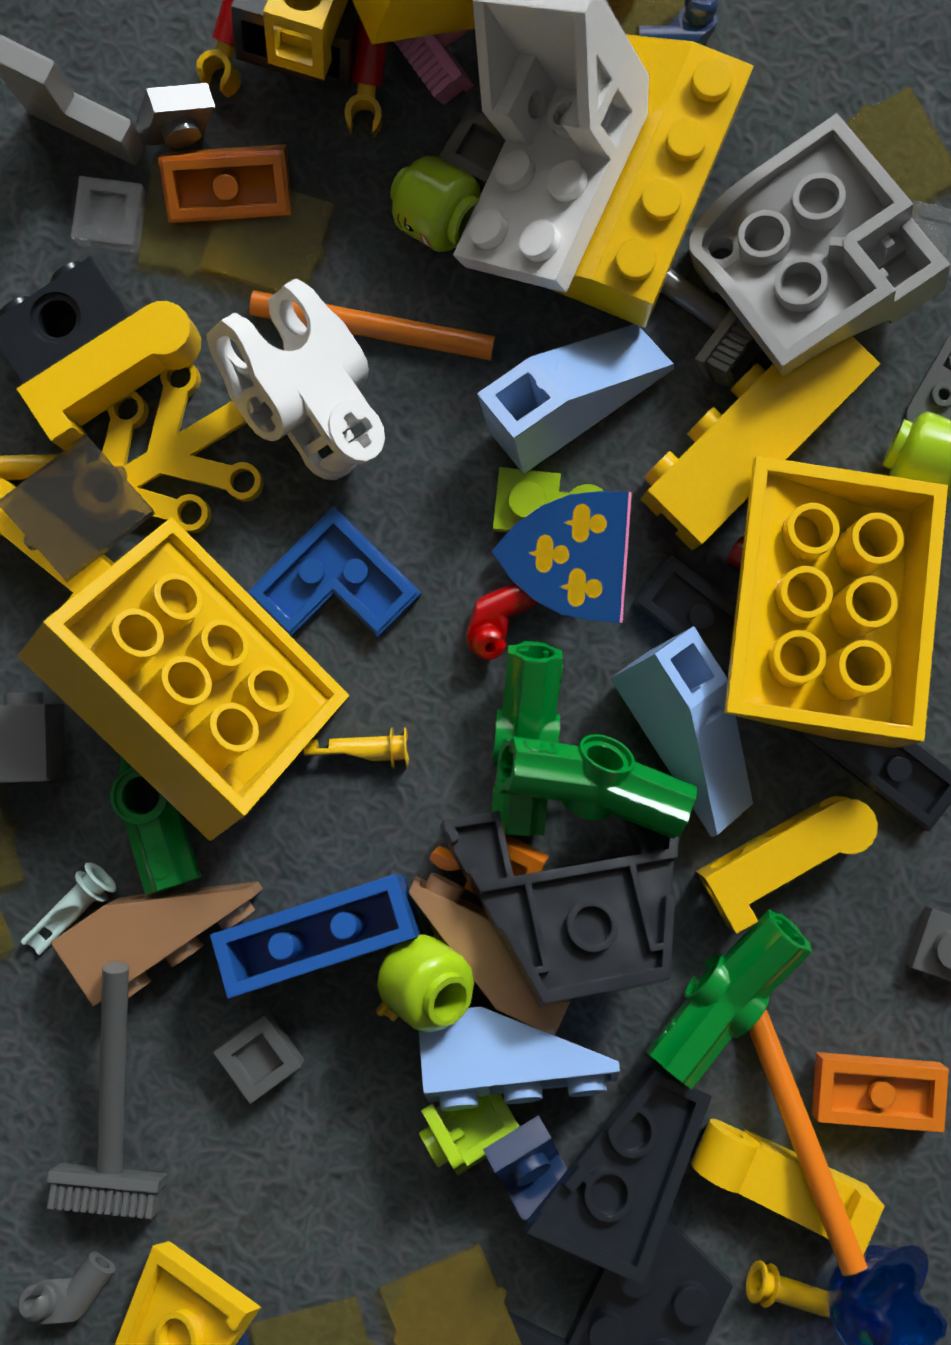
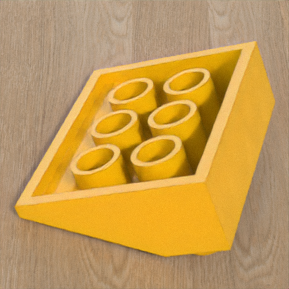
[548,34,754,328]
[724,456,948,748]
[17,517,350,841]

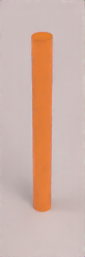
[249,290,495,361]
[749,1010,868,1276]

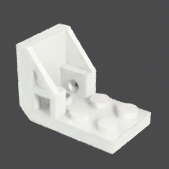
[453,0,649,293]

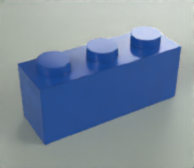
[210,874,423,998]

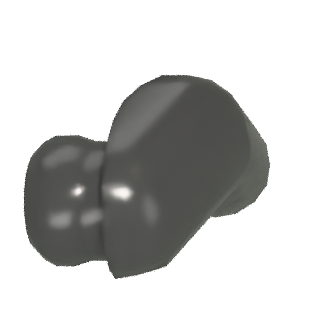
[18,1251,116,1325]

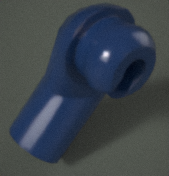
[635,0,718,45]

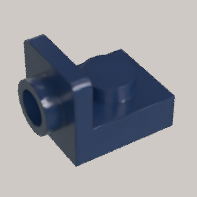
[483,1115,567,1222]

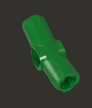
[491,641,563,836]
[496,734,697,839]
[110,756,202,895]
[646,909,812,1090]

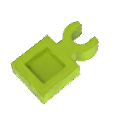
[493,467,603,533]

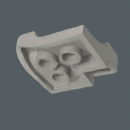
[689,113,951,376]

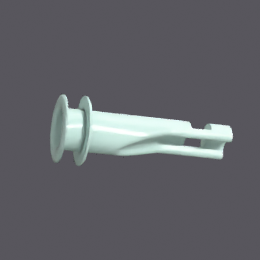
[21,862,116,955]

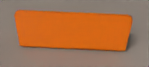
[158,144,292,223]

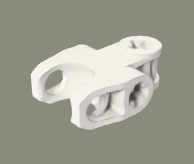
[206,279,385,480]

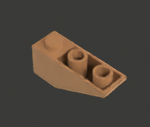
[409,873,571,1036]
[50,881,263,1006]

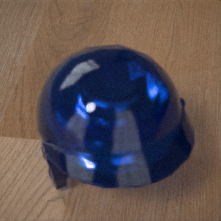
[827,1245,947,1345]

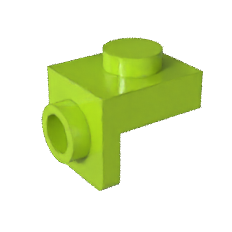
[419,1094,519,1176]

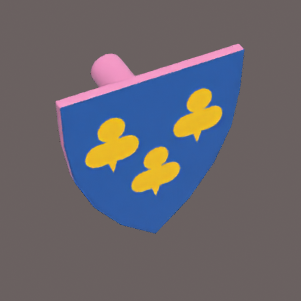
[492,491,632,623]

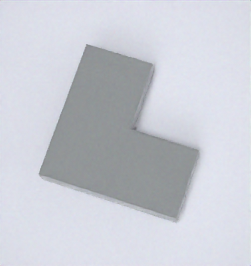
[0,35,146,166]

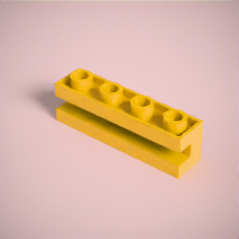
[640,336,880,551]

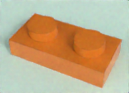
[812,1052,949,1132]

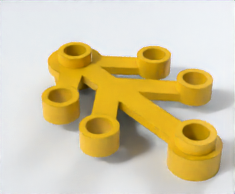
[74,363,264,533]

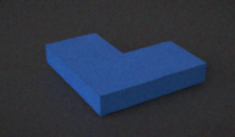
[247,506,422,638]

